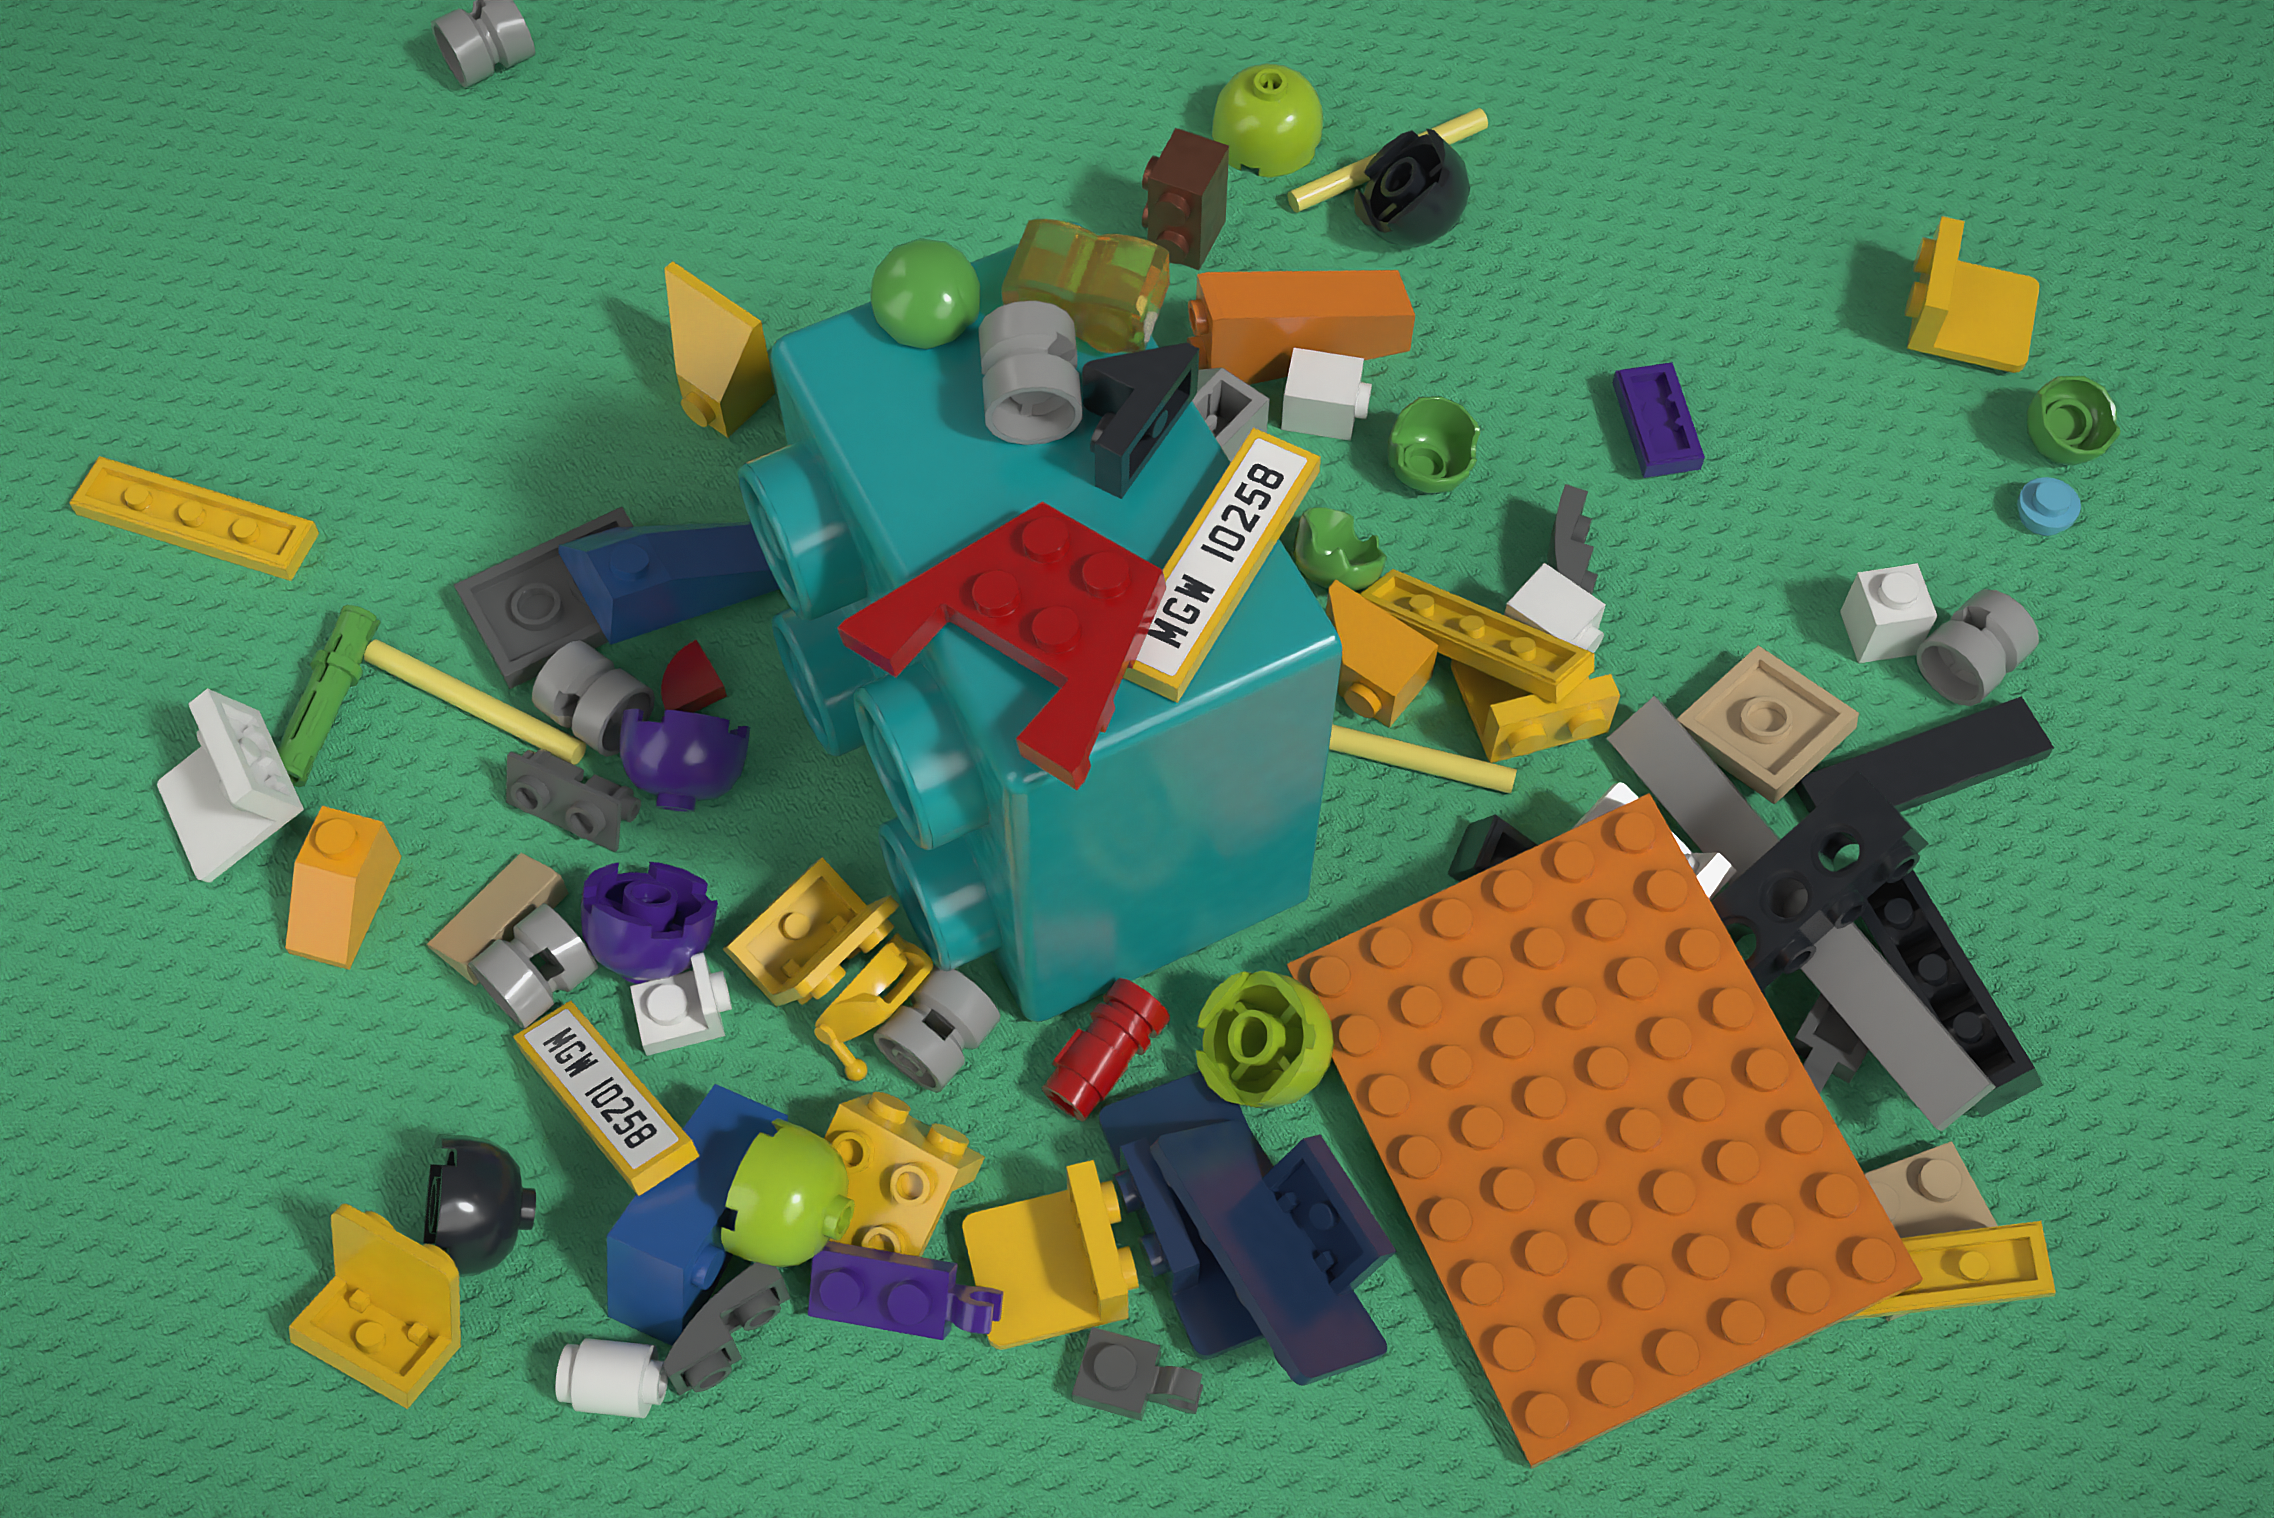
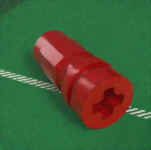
[1042,978,1170,1121]

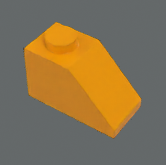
[1326,580,1438,728]
[285,806,402,970]

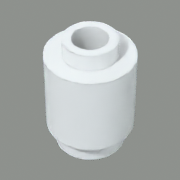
[555,1338,668,1418]

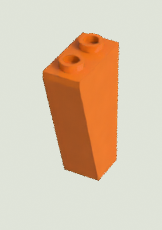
[1187,270,1415,385]

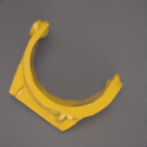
[814,932,933,1082]

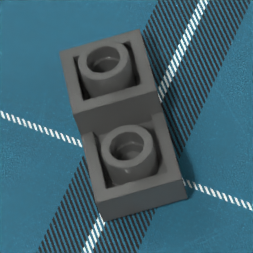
[1547,484,1598,595]
[662,1262,790,1396]

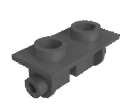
[506,749,641,852]

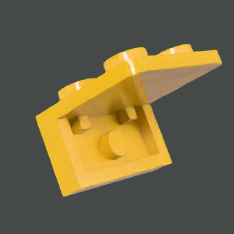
[1905,216,2040,373]
[1451,659,1620,763]
[723,857,899,1007]
[824,1092,985,1257]
[962,1160,1139,1350]
[289,1204,461,1409]

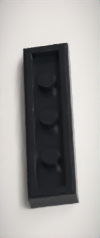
[1794,696,2054,814]

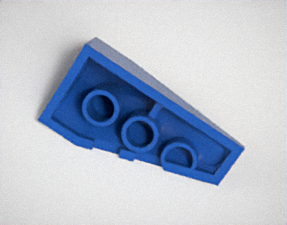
[558,522,780,645]

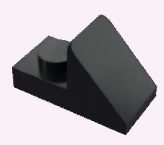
[1082,342,1199,499]

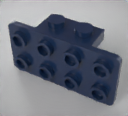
[1099,1071,1265,1360]
[1150,1119,1397,1386]

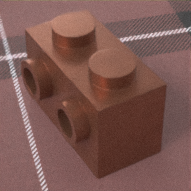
[1142,128,1229,270]

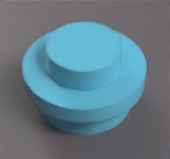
[2017,477,2081,536]

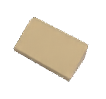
[427,853,569,986]

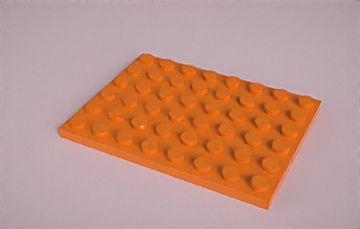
[1287,793,1923,1469]

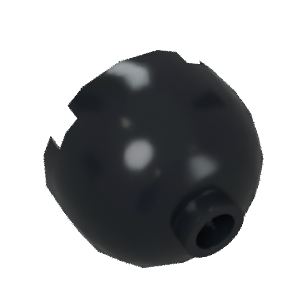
[1354,129,1470,248]
[423,1134,536,1277]

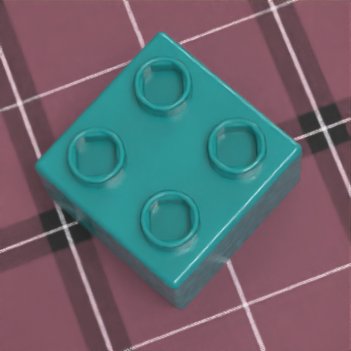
[738,222,1342,1022]

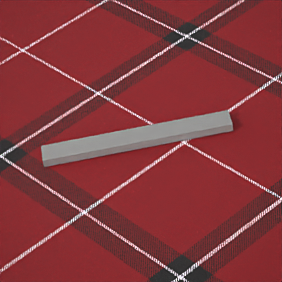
[1607,696,1996,1131]

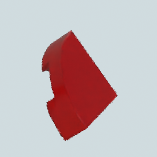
[661,639,727,713]

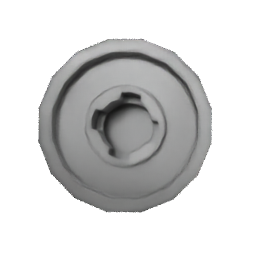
[431,0,535,88]
[979,301,1082,445]
[1916,589,2039,706]
[532,640,655,757]
[468,903,598,1029]
[873,964,1000,1092]

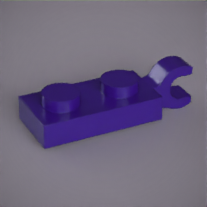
[808,1241,1004,1340]

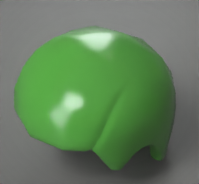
[870,238,980,350]
[2027,376,2121,465]
[1388,396,1480,494]
[1293,507,1387,591]

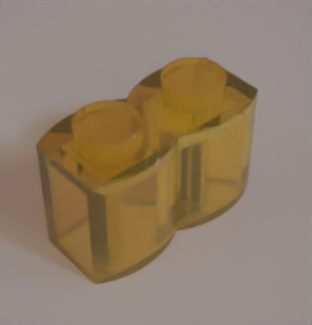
[1001,219,1170,353]

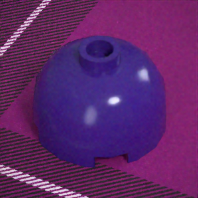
[620,709,751,812]
[581,862,718,984]

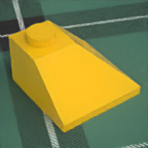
[664,261,775,438]

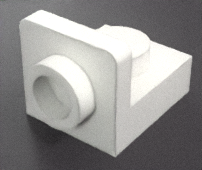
[630,952,732,1056]

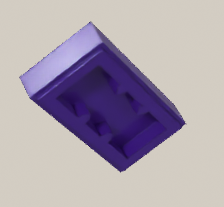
[1612,362,1705,478]

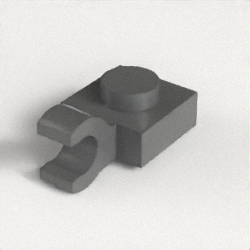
[1791,993,1869,1094]
[1072,1327,1203,1421]

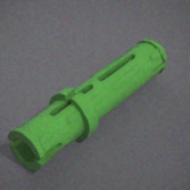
[276,605,381,787]

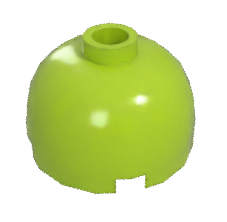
[1212,63,1323,178]
[1196,971,1334,1109]
[721,1118,855,1267]

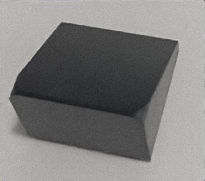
[1448,814,1538,882]

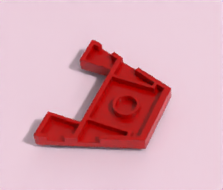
[837,501,1166,790]

